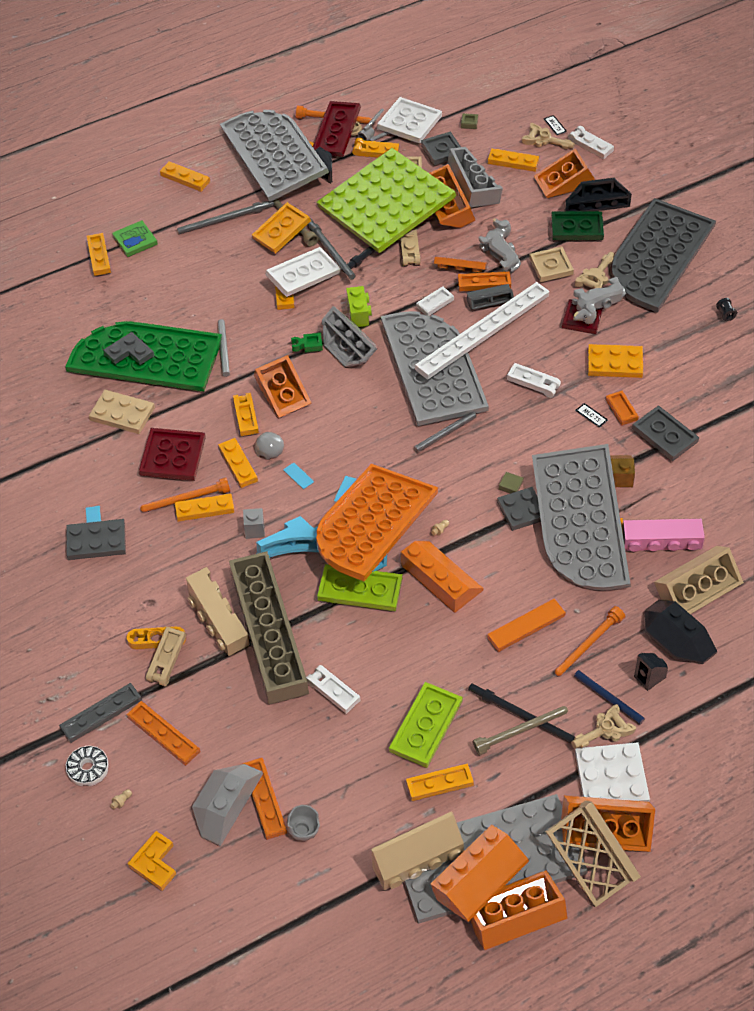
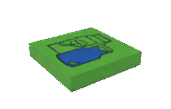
[112,220,158,257]

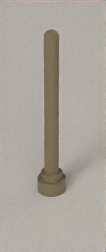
[273,199,319,247]
[473,706,568,756]

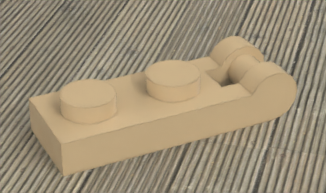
[400,228,420,266]
[146,626,186,687]

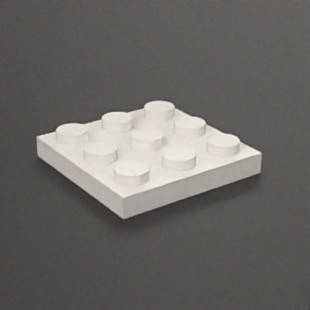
[377,97,442,143]
[575,743,650,802]

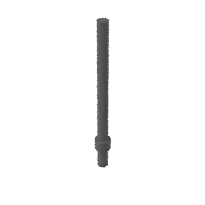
[177,201,274,234]
[307,218,356,280]

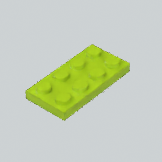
[317,564,403,611]
[389,682,463,768]

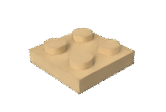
[529,247,574,282]

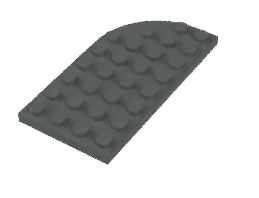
[612,198,716,313]

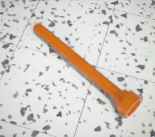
[296,105,372,124]
[140,477,231,512]
[555,606,626,676]

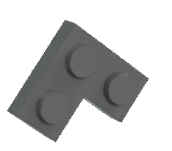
[103,332,154,365]

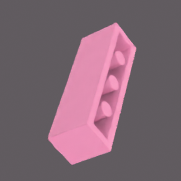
[623,519,704,552]

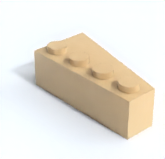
[186,567,250,656]

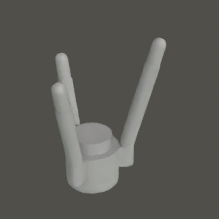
[358,108,390,141]

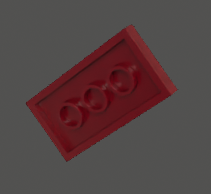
[313,101,361,157]

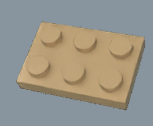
[89,390,155,434]

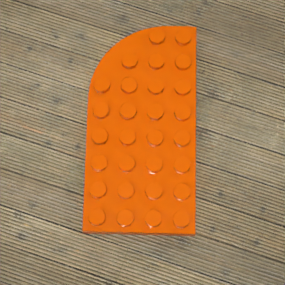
[316,464,438,581]

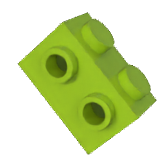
[346,286,372,327]

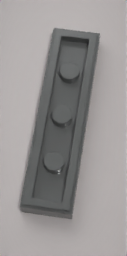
[59,683,142,743]

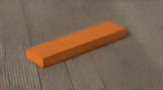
[487,598,566,652]
[126,701,200,766]
[242,757,288,840]

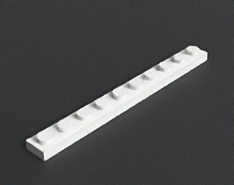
[415,282,550,380]

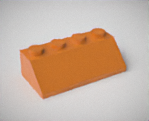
[429,164,476,228]
[401,541,484,613]
[561,795,655,852]
[431,824,529,922]
[471,870,568,950]

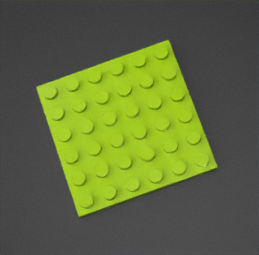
[317,148,456,253]

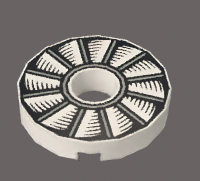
[66,746,109,786]

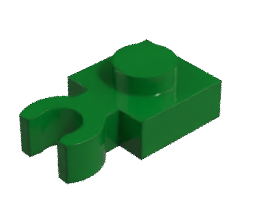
[291,333,323,352]

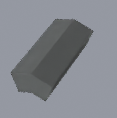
[467,284,514,309]

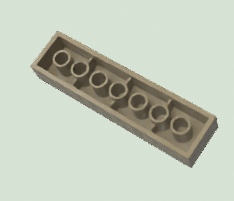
[229,551,309,705]

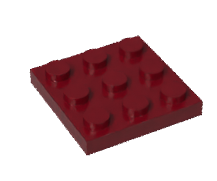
[139,428,206,481]

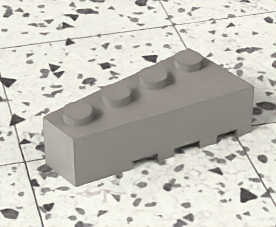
[447,147,503,207]

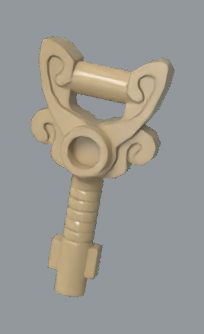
[522,123,575,149]
[575,252,615,289]
[571,704,636,749]

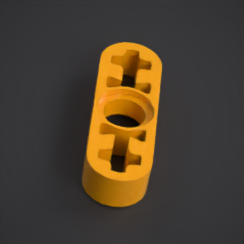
[127,626,186,649]

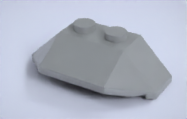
[322,306,377,367]
[192,764,263,846]

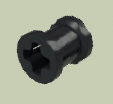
[716,298,738,321]

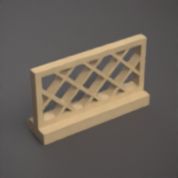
[545,800,641,907]

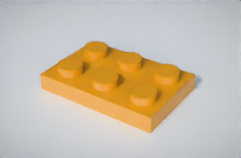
[252,202,311,254]
[588,344,643,378]

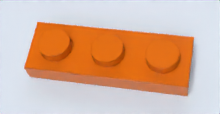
[434,256,487,273]
[458,271,511,292]

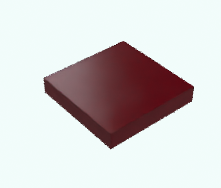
[562,299,603,335]

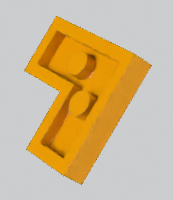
[127,831,176,891]

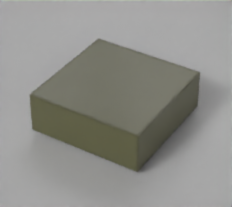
[461,113,478,129]
[499,472,524,494]

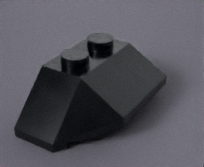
[564,177,632,211]
[644,600,717,664]

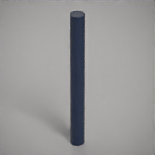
[574,670,645,725]

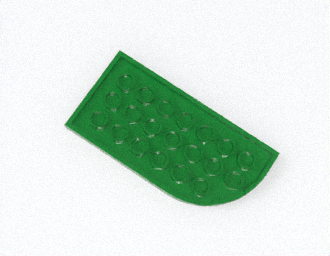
[65,321,223,392]

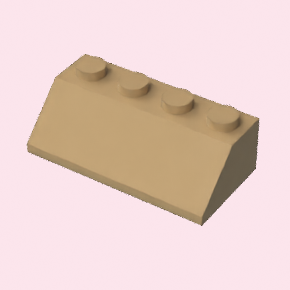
[654,546,744,614]
[371,811,464,890]

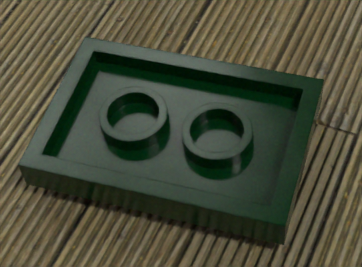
[551,211,604,240]

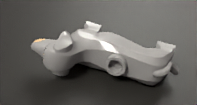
[479,218,521,274]
[572,277,626,324]

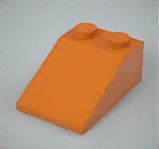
[534,149,595,198]
[254,355,312,418]

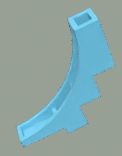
[256,516,387,572]

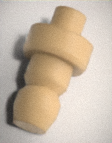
[431,520,449,536]
[110,789,132,809]

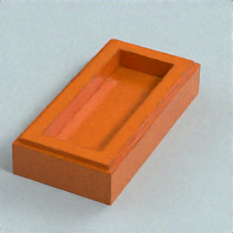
[606,390,639,426]

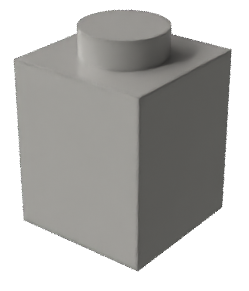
[243,508,265,539]

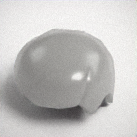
[254,432,284,460]
[287,805,320,841]

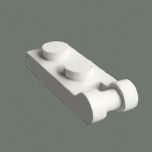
[568,126,614,159]
[507,363,561,398]
[306,665,361,714]

